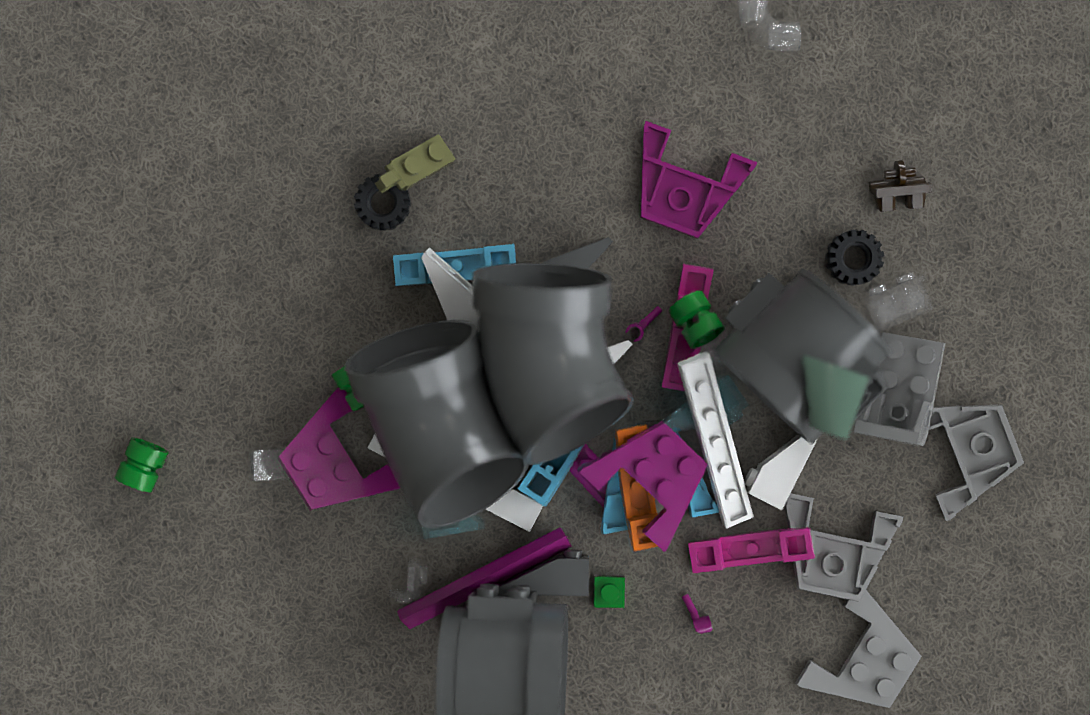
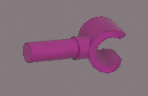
[625,306,662,342]
[681,594,712,634]

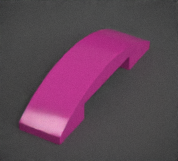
[688,527,815,573]

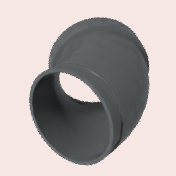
[472,263,634,465]
[345,320,528,528]

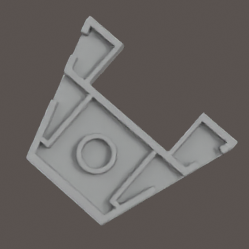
[929,404,1024,521]
[785,493,903,602]
[795,590,922,708]

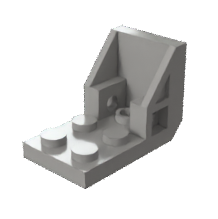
[854,332,945,446]

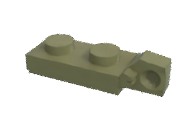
[375,134,456,194]

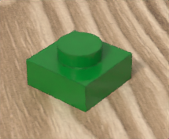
[594,576,625,608]

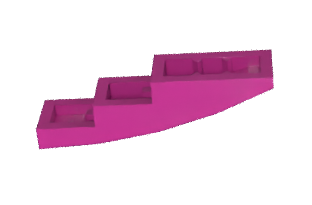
[662,263,714,391]

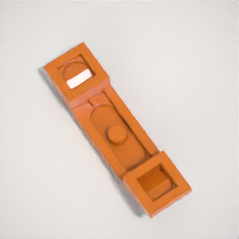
[615,424,658,551]

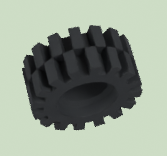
[354,174,411,231]
[825,229,885,286]

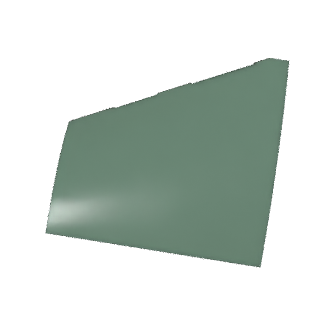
[802,354,869,440]

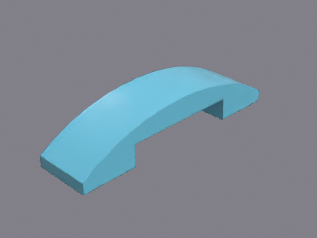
[393,244,516,286]

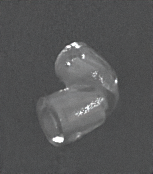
[737,0,801,52]

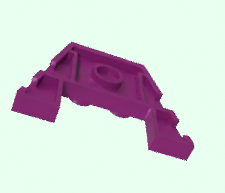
[640,121,757,239]
[277,388,400,511]
[577,421,708,552]

